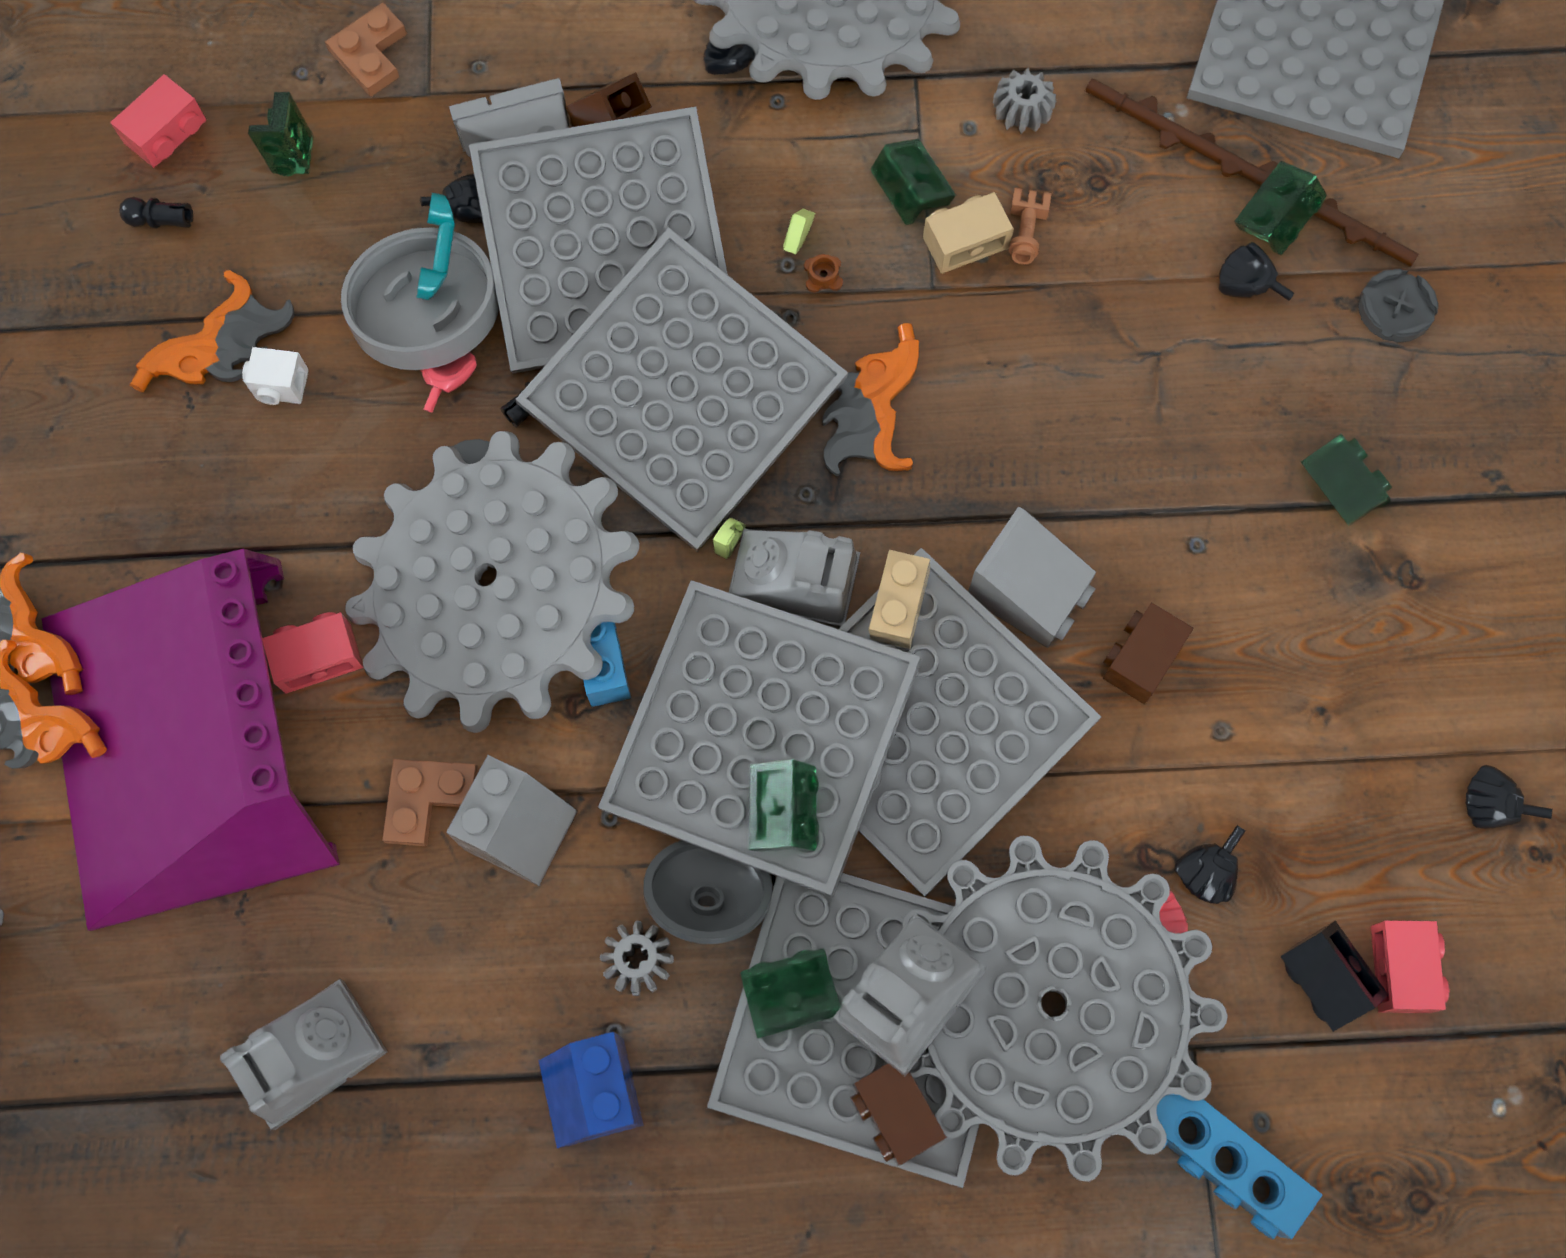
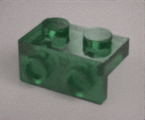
[1234,161,1327,255]
[740,949,841,1039]

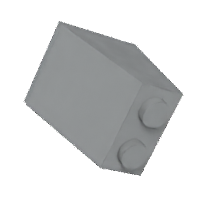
[968,506,1096,648]
[446,755,577,886]

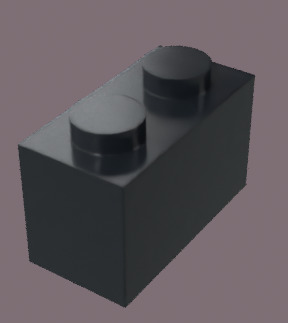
[1280,920,1388,1032]

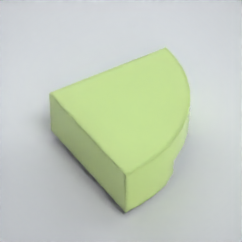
[783,209,815,254]
[713,518,746,559]

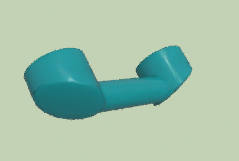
[416,192,455,300]

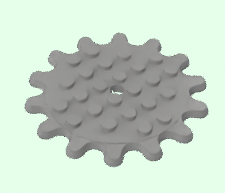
[694,0,961,100]
[345,431,640,733]
[902,836,1228,1181]

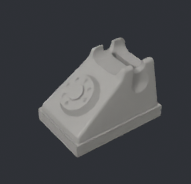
[449,78,569,157]
[728,528,860,629]
[833,914,986,1076]
[220,979,388,1130]

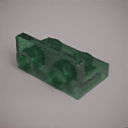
[248,92,313,176]
[871,139,956,225]
[1301,434,1392,526]
[749,759,819,852]

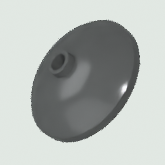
[643,840,772,944]

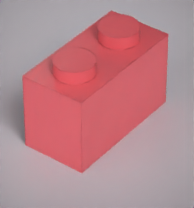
[110,74,207,168]
[262,612,364,694]
[1371,921,1449,1013]

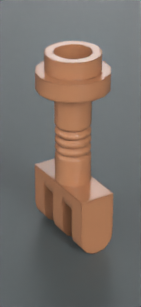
[1009,188,1051,264]

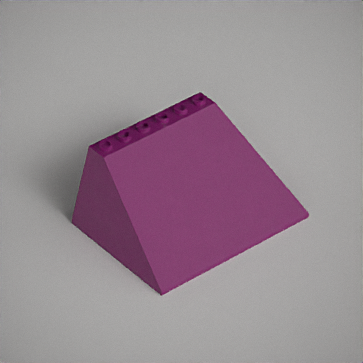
[41,548,340,931]

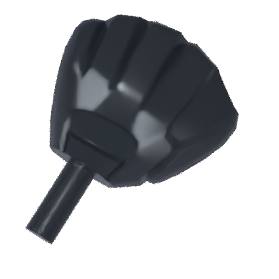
[704,40,755,75]
[420,174,483,223]
[1219,242,1294,301]
[1465,765,1553,829]
[1174,825,1246,904]

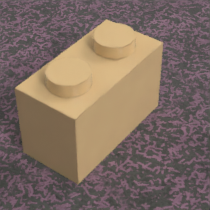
[923,192,1014,274]
[869,550,930,649]

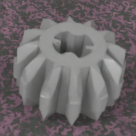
[993,68,1056,134]
[600,921,674,996]

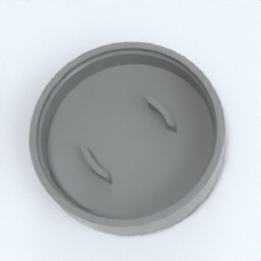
[341,227,499,370]

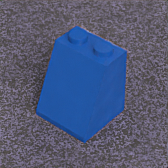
[539,1032,644,1149]

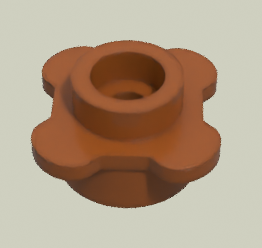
[804,254,843,293]

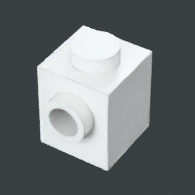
[242,347,309,405]

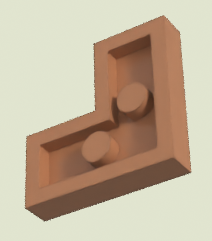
[325,2,407,97]
[382,759,478,846]

